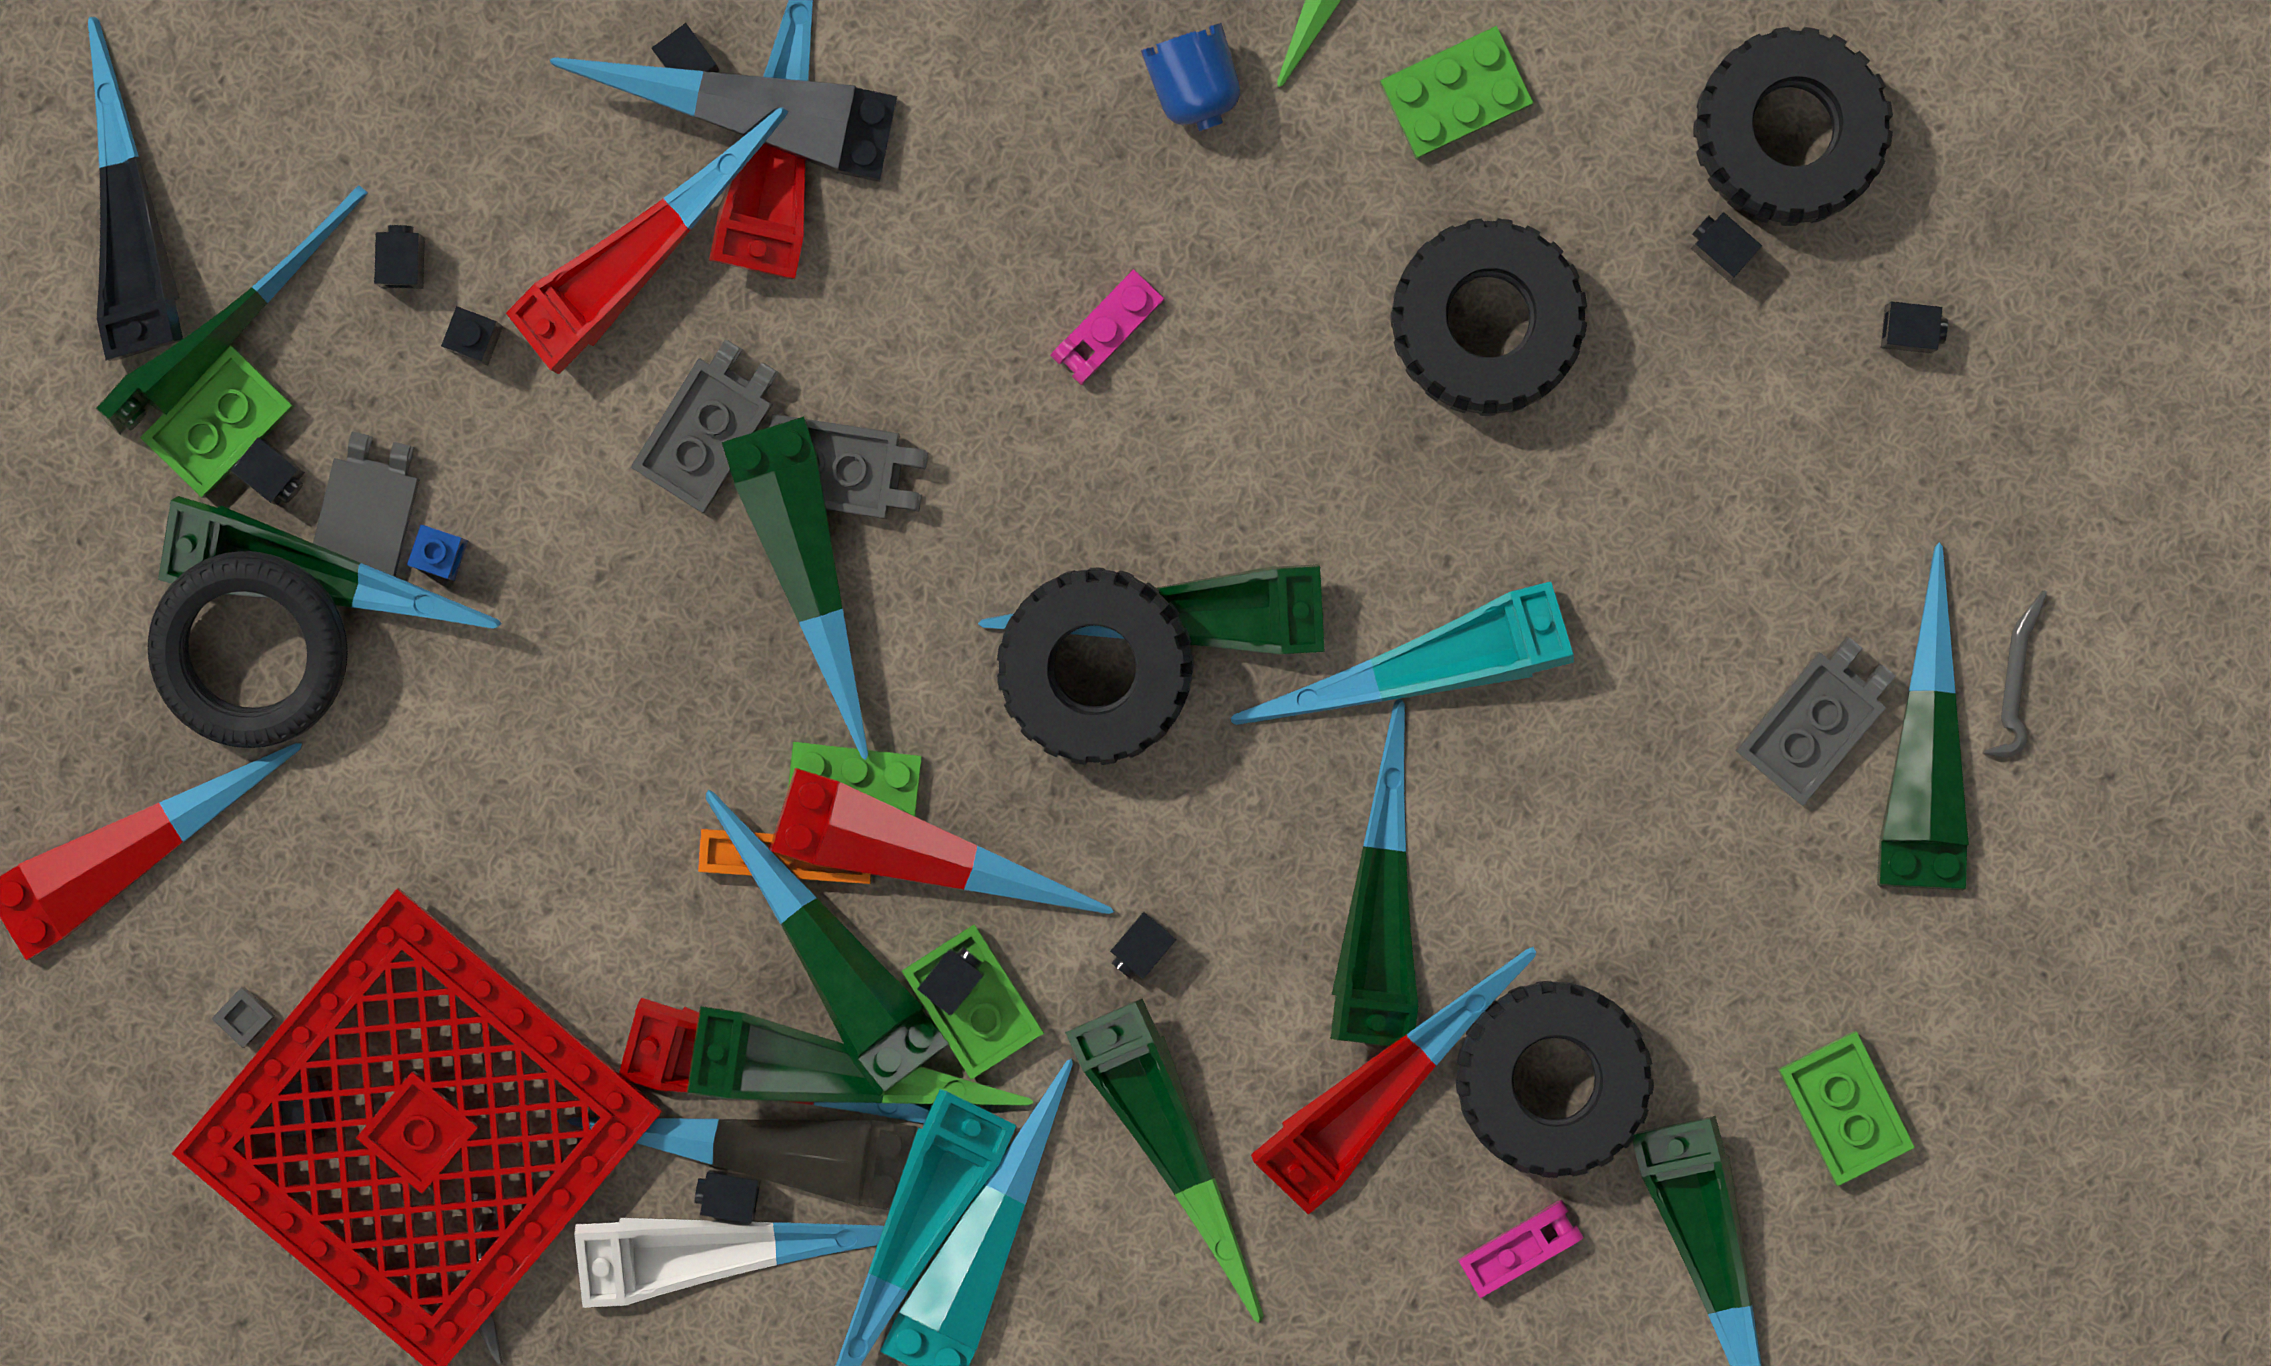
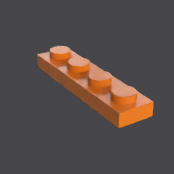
[698,829,872,884]

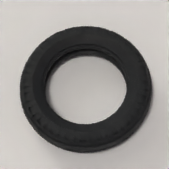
[148,551,348,748]

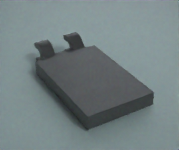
[631,340,779,513]
[770,414,929,519]
[313,431,420,577]
[1736,637,1896,806]

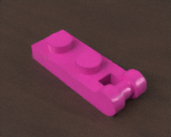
[1050,269,1164,385]
[1457,1200,1584,1298]

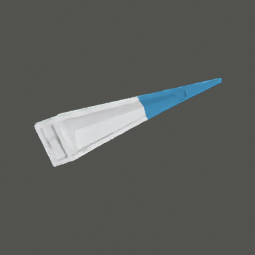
[575,1218,884,1308]

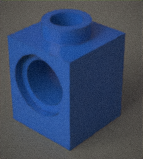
[407,524,469,581]

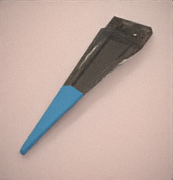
[567,1117,917,1210]

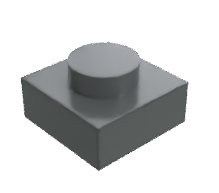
[212,987,275,1048]

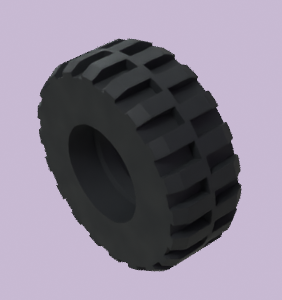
[1693,27,1893,226]
[1391,218,1587,416]
[997,567,1194,765]
[1455,981,1654,1178]

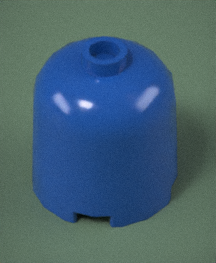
[1141,23,1240,131]

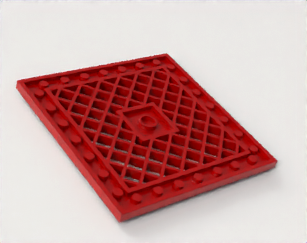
[171,888,663,1366]

